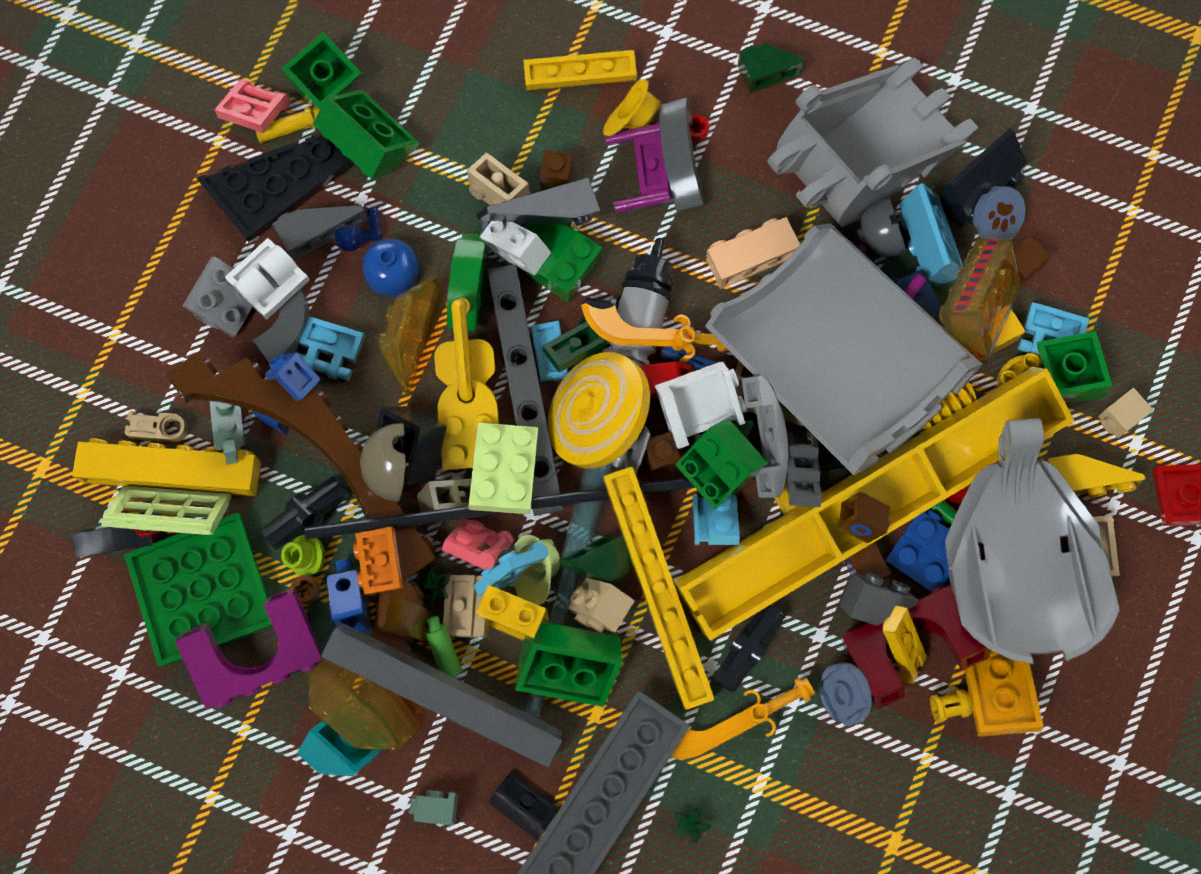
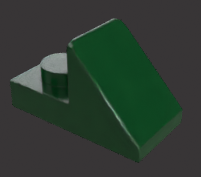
[543,321,608,373]

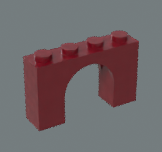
[841,585,990,710]

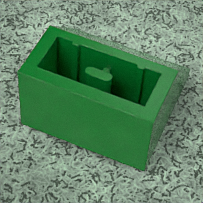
[675,418,768,510]

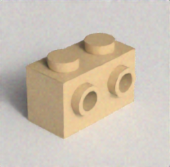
[467,152,530,206]
[567,578,634,633]

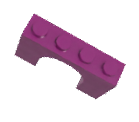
[175,587,323,709]

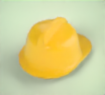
[603,79,661,136]

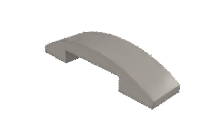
[741,375,788,498]

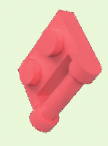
[215,79,291,133]
[441,518,513,570]

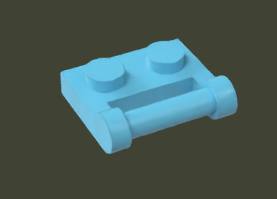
[473,542,548,596]

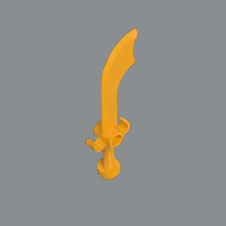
[581,303,728,363]
[670,678,815,759]

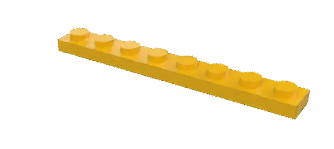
[603,466,715,710]

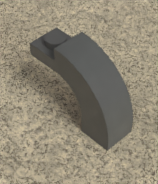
[253,289,310,363]

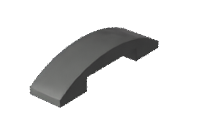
[660,97,705,212]

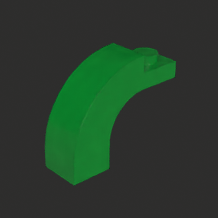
[447,233,490,332]

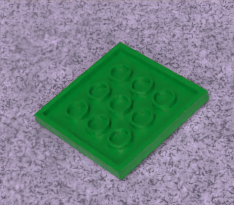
[124,512,273,669]

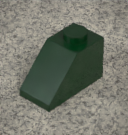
[737,43,804,94]
[559,535,634,584]

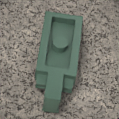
[209,401,246,465]

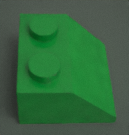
[281,32,362,110]

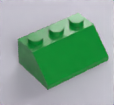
[313,90,420,179]
[515,621,623,707]

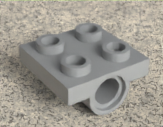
[182,256,253,337]

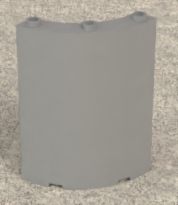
[705,223,983,475]

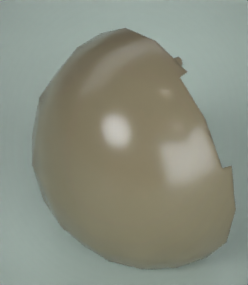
[359,423,408,502]

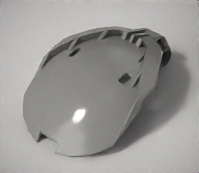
[945,418,1120,664]

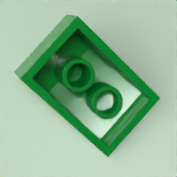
[502,223,602,303]

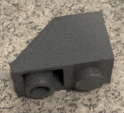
[839,572,918,625]

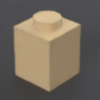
[1098,387,1153,439]

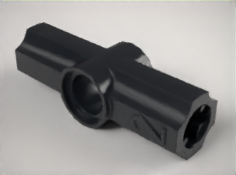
[260,476,349,551]
[712,605,785,694]

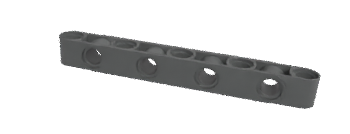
[488,264,563,516]

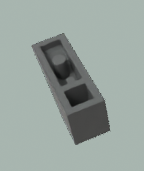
[272,205,369,261]

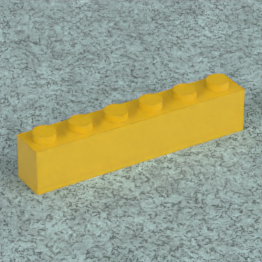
[72,438,261,496]

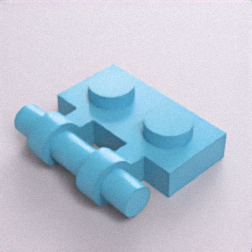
[1017,302,1089,356]
[297,316,365,381]

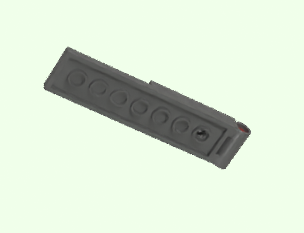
[517,691,690,874]

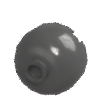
[857,197,907,257]

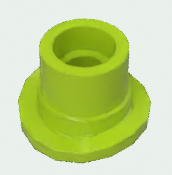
[281,535,325,576]

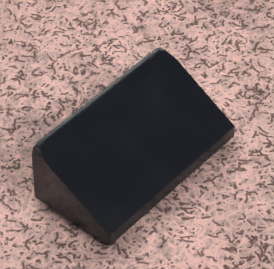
[489,771,560,840]

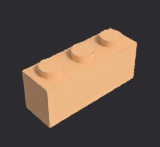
[706,217,800,289]

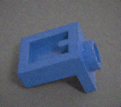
[265,353,320,401]

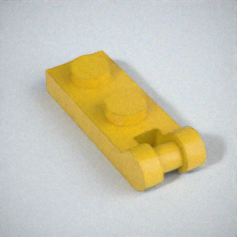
[883,606,927,684]

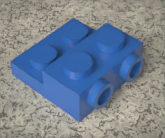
[885,510,949,593]

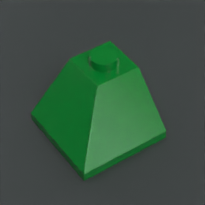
[1036,331,1113,403]

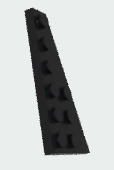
[196,135,355,243]

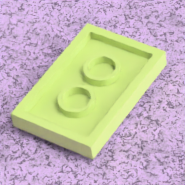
[469,423,538,514]

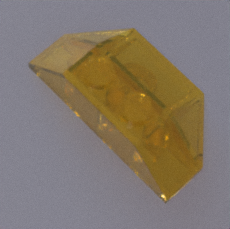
[378,276,441,394]
[307,657,420,750]

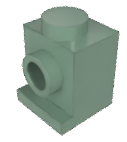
[410,790,459,826]

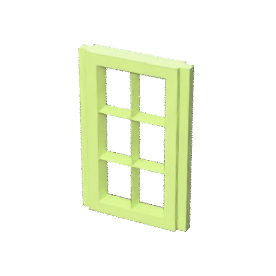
[101,486,231,535]

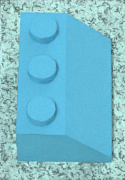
[899,183,966,288]

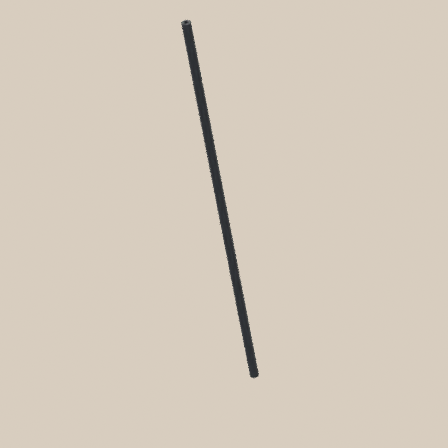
[304,457,846,540]

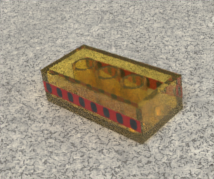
[939,239,1021,361]

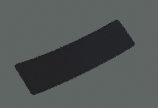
[72,527,153,557]

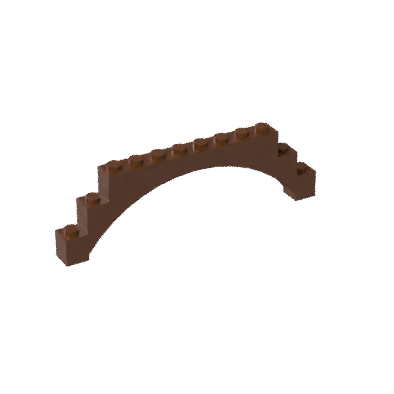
[166,353,436,654]

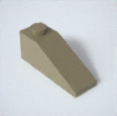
[417,479,472,522]

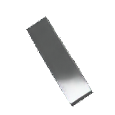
[785,423,822,507]

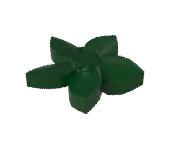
[420,570,450,606]
[674,809,711,843]

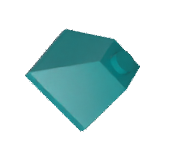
[297,701,392,777]

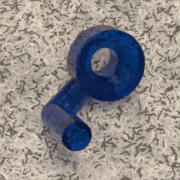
[334,207,383,251]

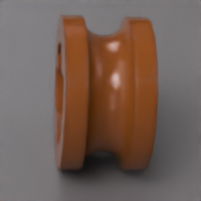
[291,575,320,604]

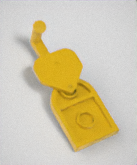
[434,298,499,470]

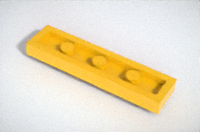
[524,50,637,90]

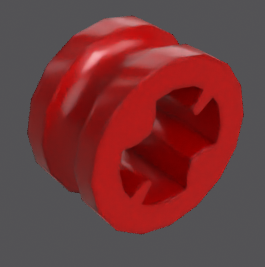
[690,114,709,143]

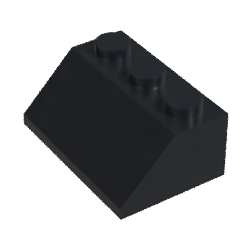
[940,128,1028,229]

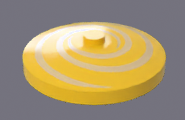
[548,352,650,469]

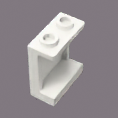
[655,361,747,449]

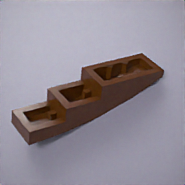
[378,594,433,644]

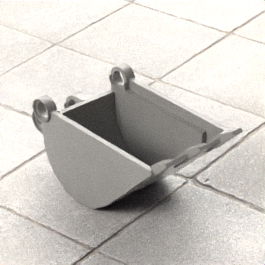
[767,58,978,227]

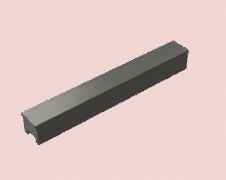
[321,622,562,767]

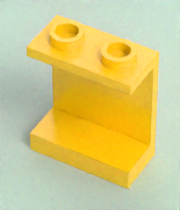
[476,585,550,641]

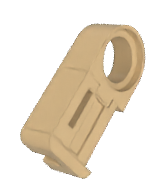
[125,410,188,443]

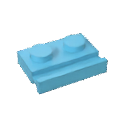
[693,495,740,545]

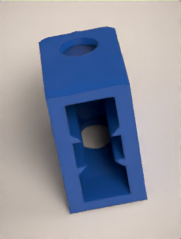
[327,559,373,633]

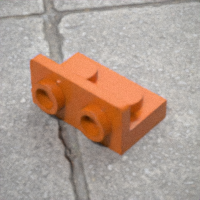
[353,527,403,596]

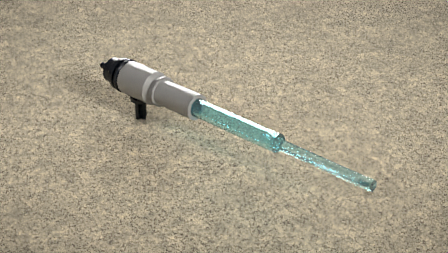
[524,238,673,717]

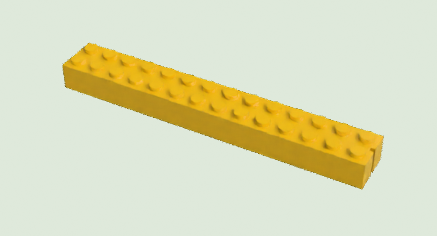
[673,367,1074,641]

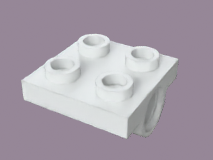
[225,238,309,320]

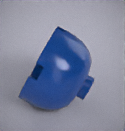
[362,239,421,298]

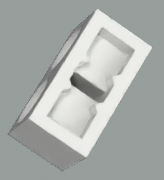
[480,221,551,276]

